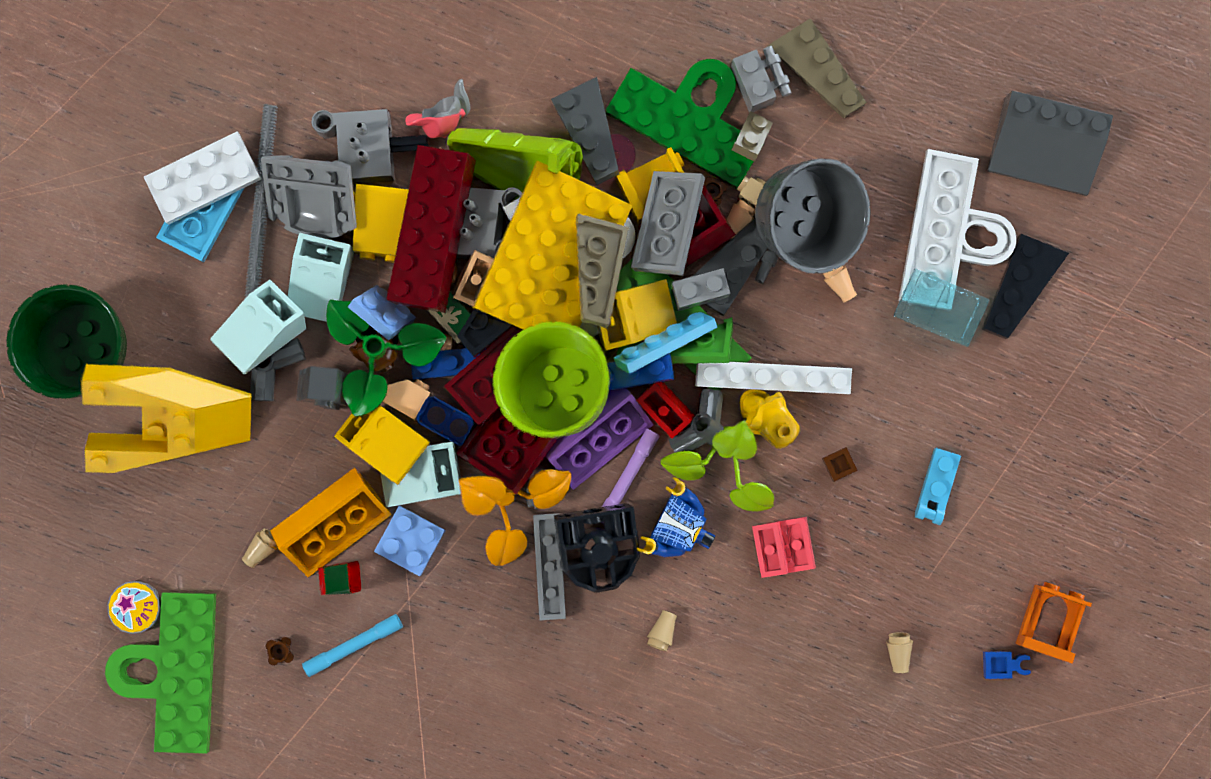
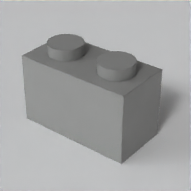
[671,268,730,311]

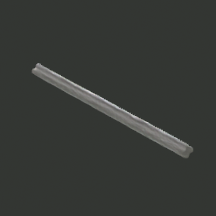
[244,104,278,299]

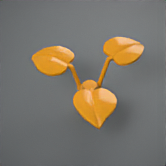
[459,469,571,566]

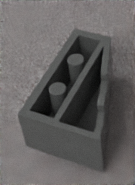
[296,366,348,410]

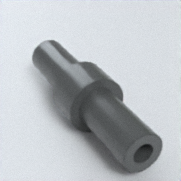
[754,249,779,284]

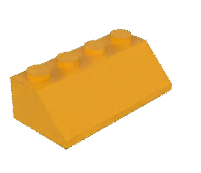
[270,467,392,577]

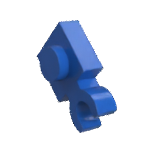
[983,651,1031,679]

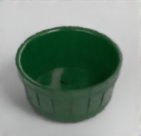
[6,284,127,399]

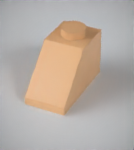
[453,250,494,306]
[383,379,433,421]

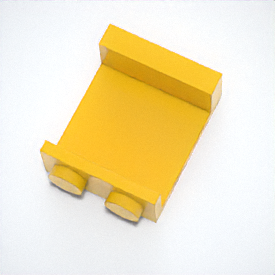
[615,147,684,224]

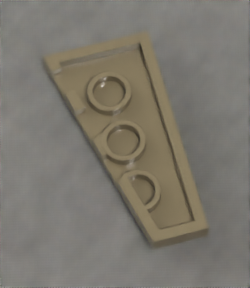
[576,214,629,328]

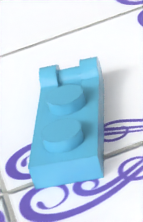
[915,448,961,525]

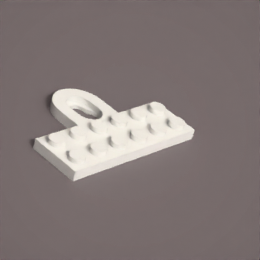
[898,149,1016,311]

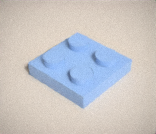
[348,285,416,340]
[374,505,446,576]

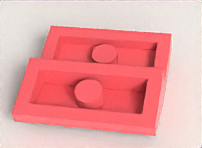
[752,517,816,578]

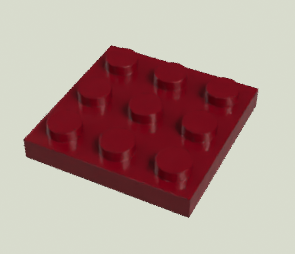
[456,407,559,495]

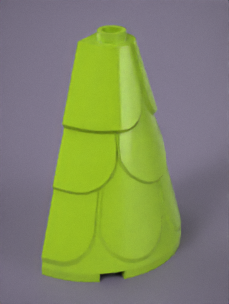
[447,128,583,201]

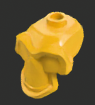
[739,389,800,449]

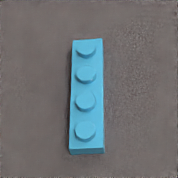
[614,312,717,374]

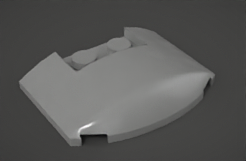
[261,155,357,238]

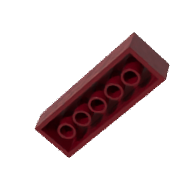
[386,145,476,313]

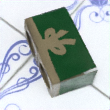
[427,290,471,345]

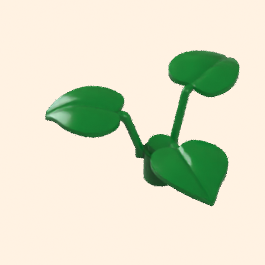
[326,299,446,416]

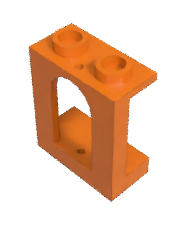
[1015,582,1092,664]

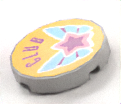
[107,581,161,634]

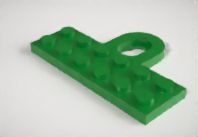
[605,59,764,189]

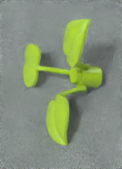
[660,420,774,512]

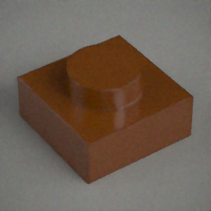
[822,447,858,482]

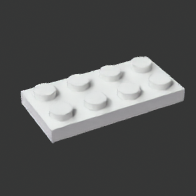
[144,132,262,225]

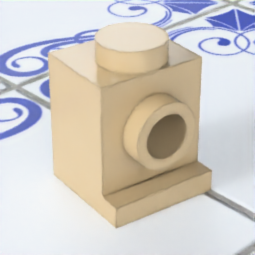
[737,177,766,210]

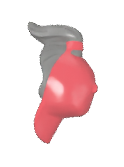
[405,79,470,138]

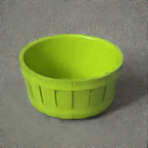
[493,322,609,438]

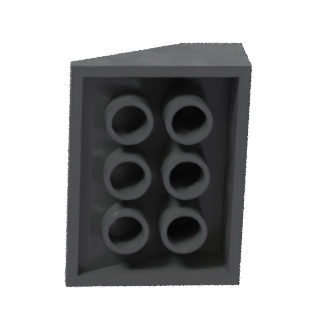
[987,90,1113,196]

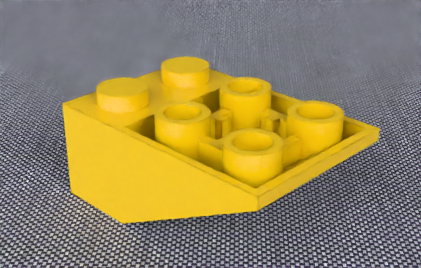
[597,279,677,350]
[334,405,430,485]

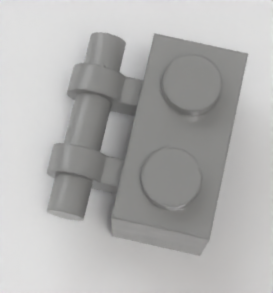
[730,46,792,113]

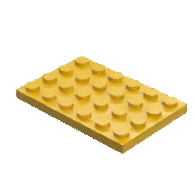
[473,161,633,348]

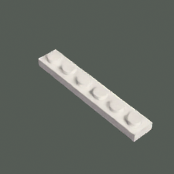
[695,362,852,394]

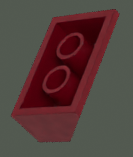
[638,185,736,277]

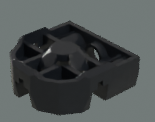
[554,503,640,593]

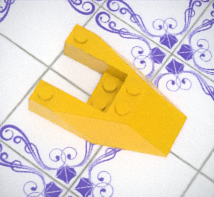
[82,365,251,473]

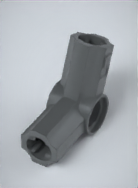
[250,338,306,401]
[669,388,724,453]

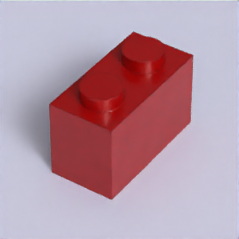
[636,382,695,439]

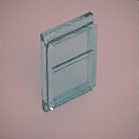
[893,268,990,347]

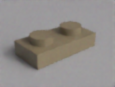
[732,111,773,162]

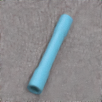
[302,614,403,677]

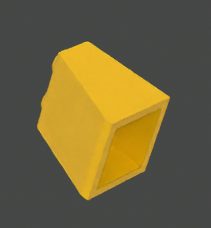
[353,184,409,263]

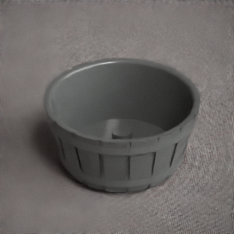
[755,159,870,274]

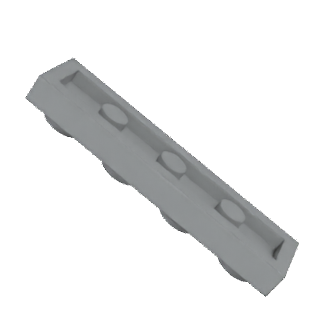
[533,513,566,620]

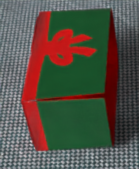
[318,561,361,595]

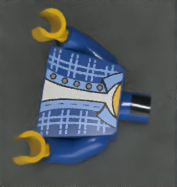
[637,477,716,557]

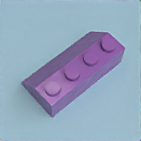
[546,388,654,490]

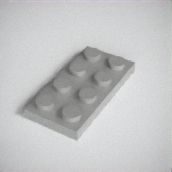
[631,171,705,275]

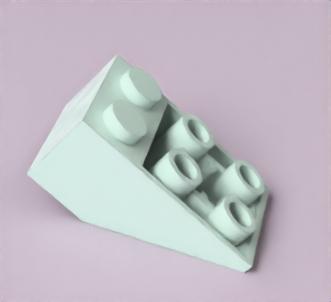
[288,233,354,322]
[210,280,306,375]
[380,442,461,508]

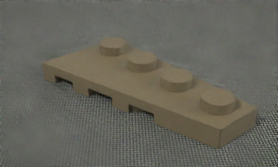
[767,18,867,118]

